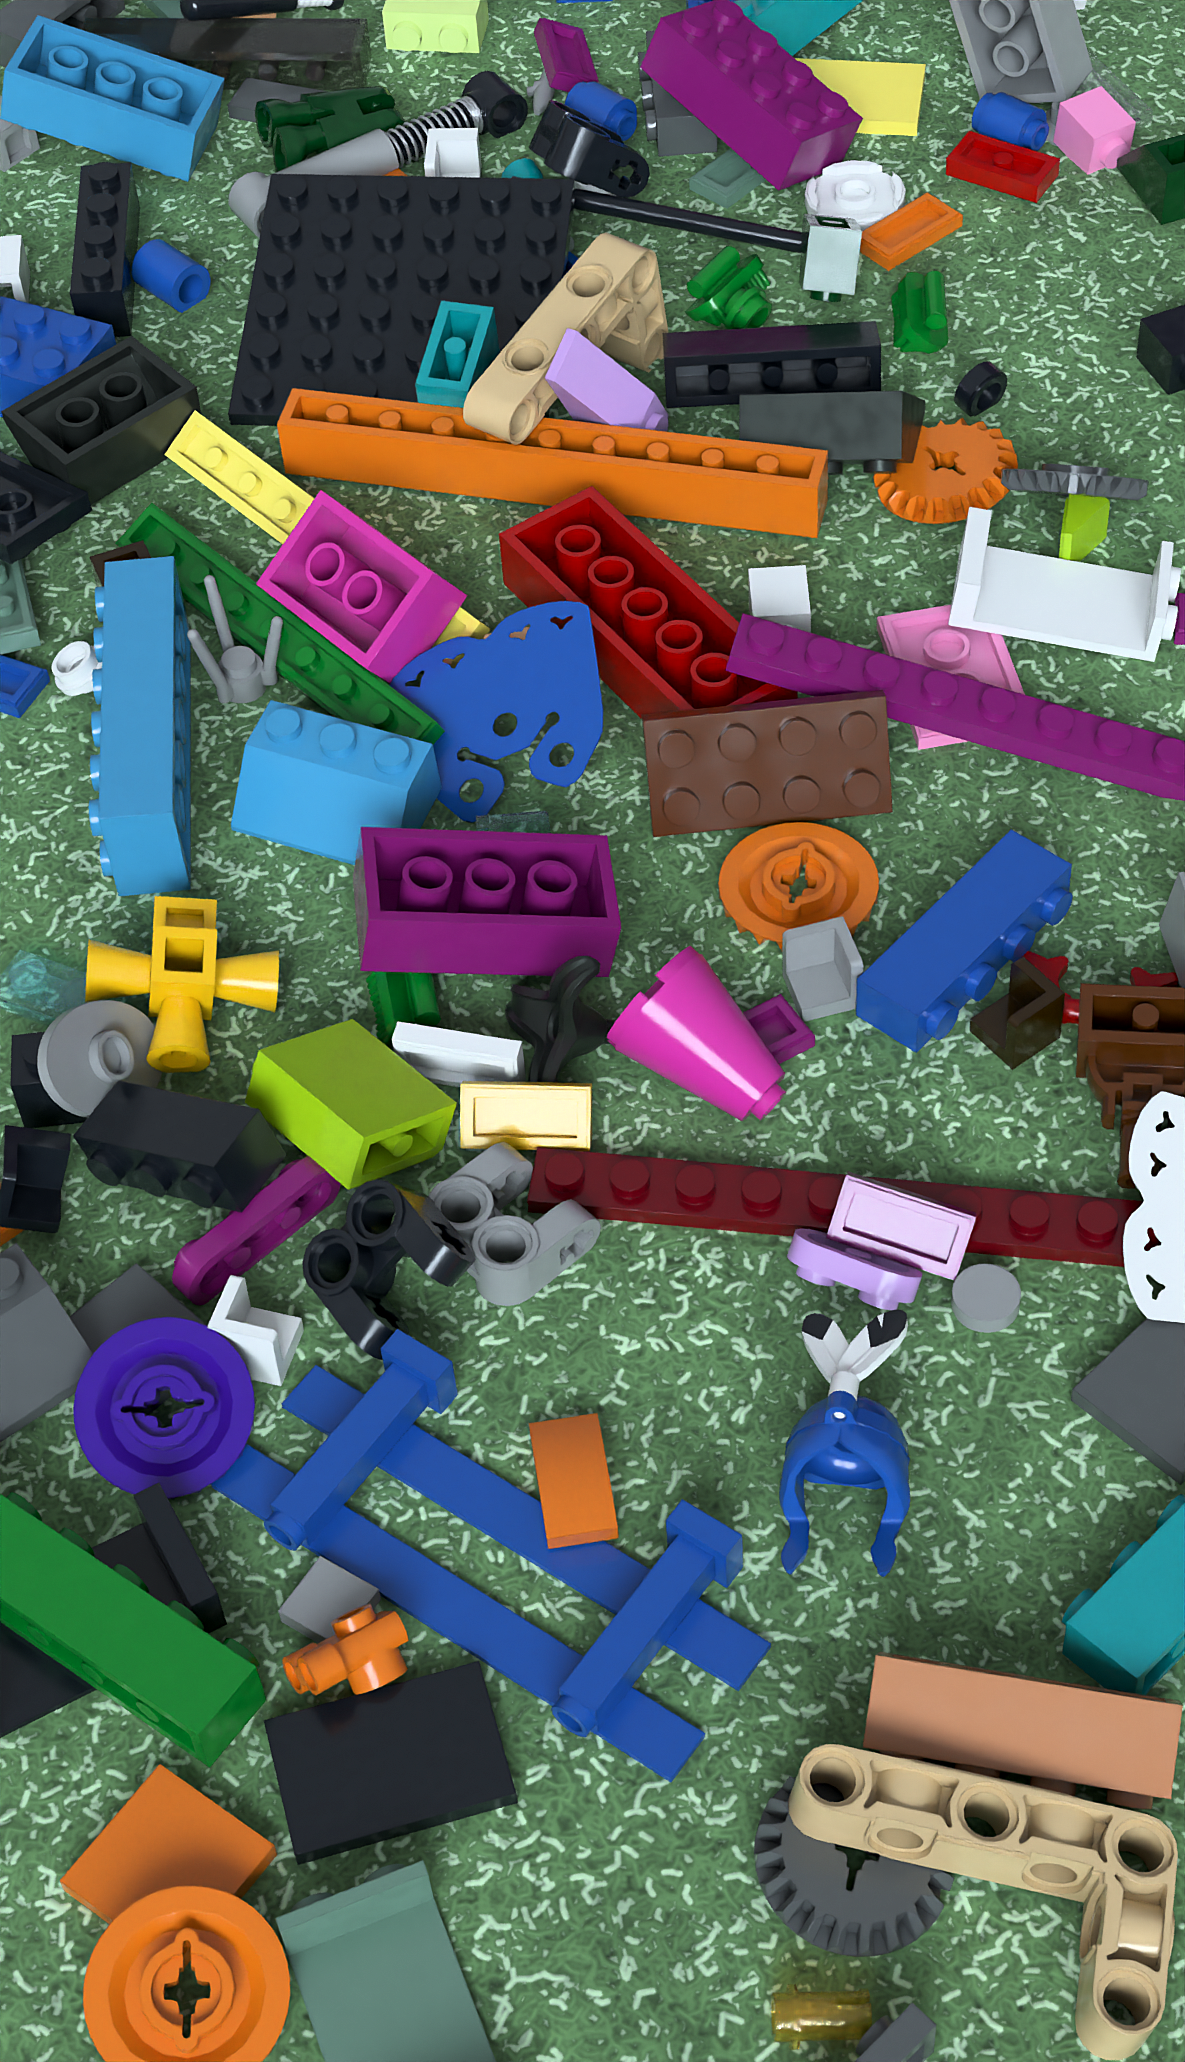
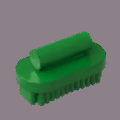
[685,246,771,326]
[891,271,948,354]
[366,971,441,1052]

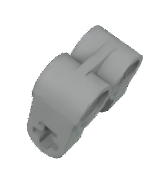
[429,1142,601,1306]

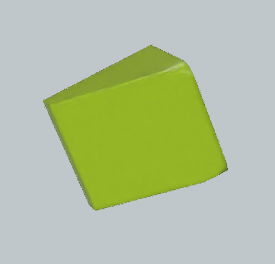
[1059,494,1110,562]

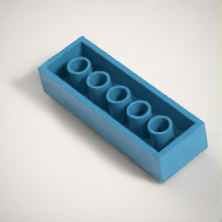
[89,556,191,896]

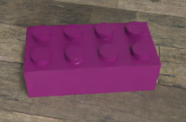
[640,0,863,190]
[353,827,621,977]

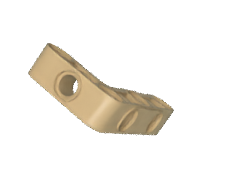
[463,233,669,445]
[788,1744,1178,2060]

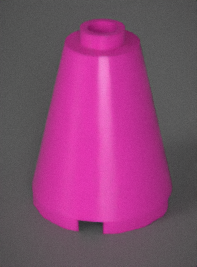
[606,946,786,1121]

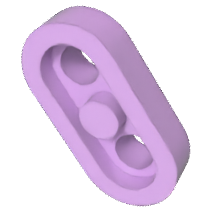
[787,1228,922,1310]

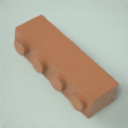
[863,1652,1183,1809]

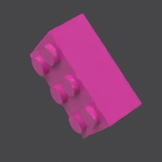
[256,490,468,685]

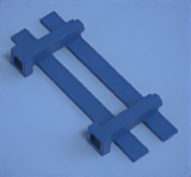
[211,1329,771,1782]

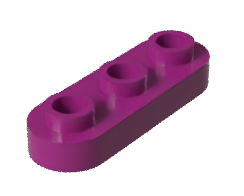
[172,1156,341,1305]

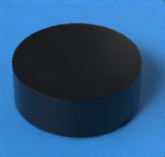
[954,361,1007,417]

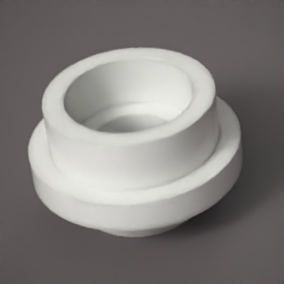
[52,641,102,696]

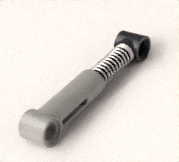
[228,71,528,239]

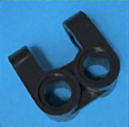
[529,100,650,198]
[302,1179,476,1360]

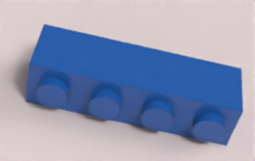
[856,829,1073,1053]

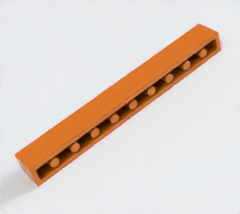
[277,388,828,538]

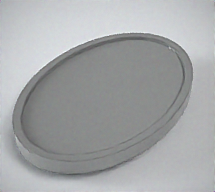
[37,1000,162,1118]

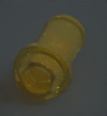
[771,1984,872,2050]

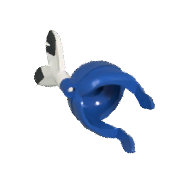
[779,1309,910,1577]

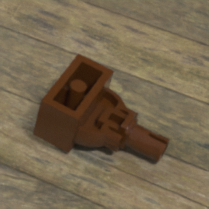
[1076,983,1185,1189]

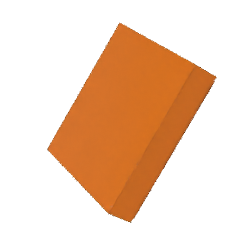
[60,1764,277,1973]

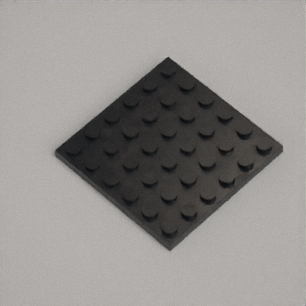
[228,174,575,426]

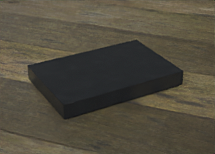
[264,1661,518,1865]

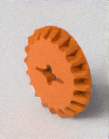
[874,418,1018,524]
[718,822,879,950]
[83,1886,290,2062]

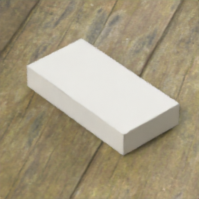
[392,1021,526,1087]

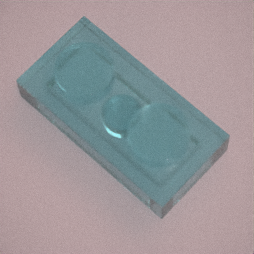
[0,949,129,1026]

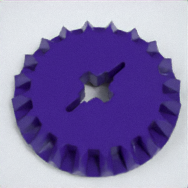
[73,1317,256,1500]

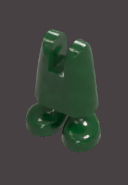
[255,86,407,172]

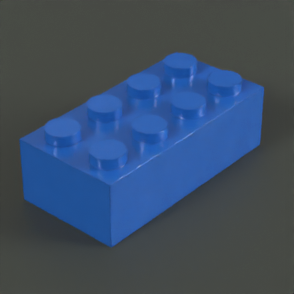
[0,296,116,418]

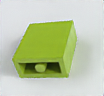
[245,1019,457,1190]

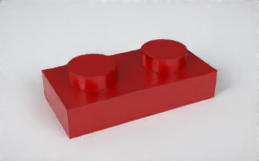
[946,131,1060,203]

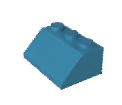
[231,700,442,865]

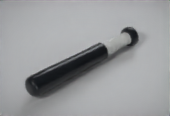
[180,0,344,22]

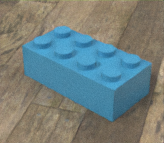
[0,15,225,182]

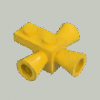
[85,896,279,1073]

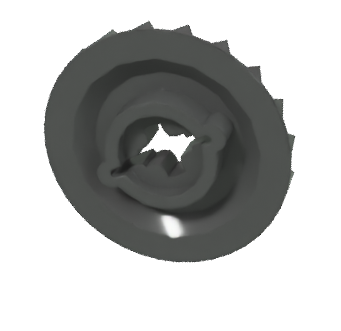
[1001,464,1149,501]
[754,1776,954,1957]

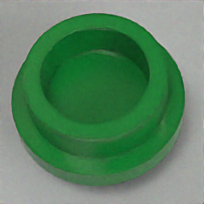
[724,286,772,329]

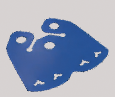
[389,601,603,823]

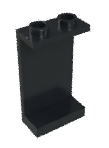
[0,1483,227,1738]

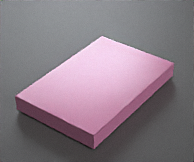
[877,605,1025,750]

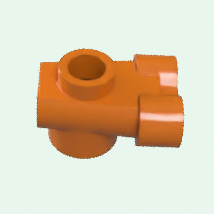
[282,1604,409,1695]

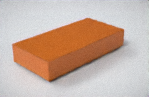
[860,192,963,271]

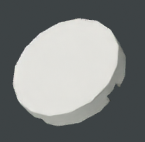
[805,160,906,231]

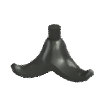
[505,956,616,1083]

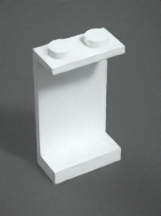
[948,507,1181,662]

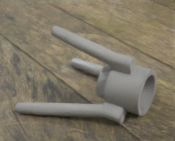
[187,575,283,703]

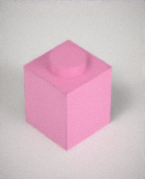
[1053,86,1136,174]

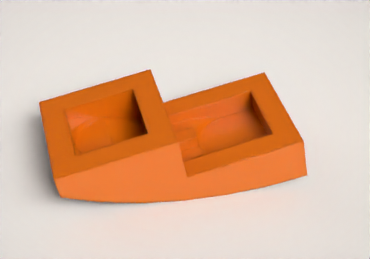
[529,1413,619,1549]

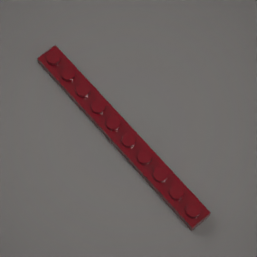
[527,1147,1162,1267]

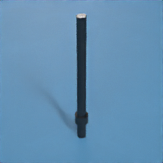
[512,176,802,253]

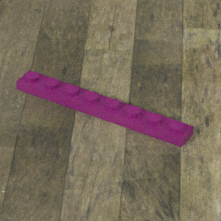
[725,613,1185,801]

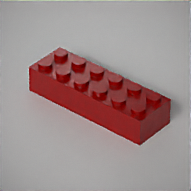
[499,486,798,719]

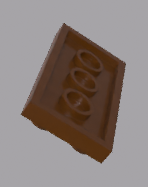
[642,690,893,837]

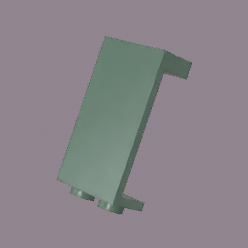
[275,1860,496,2062]

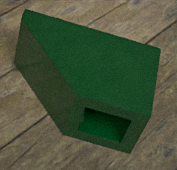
[1117,134,1185,225]

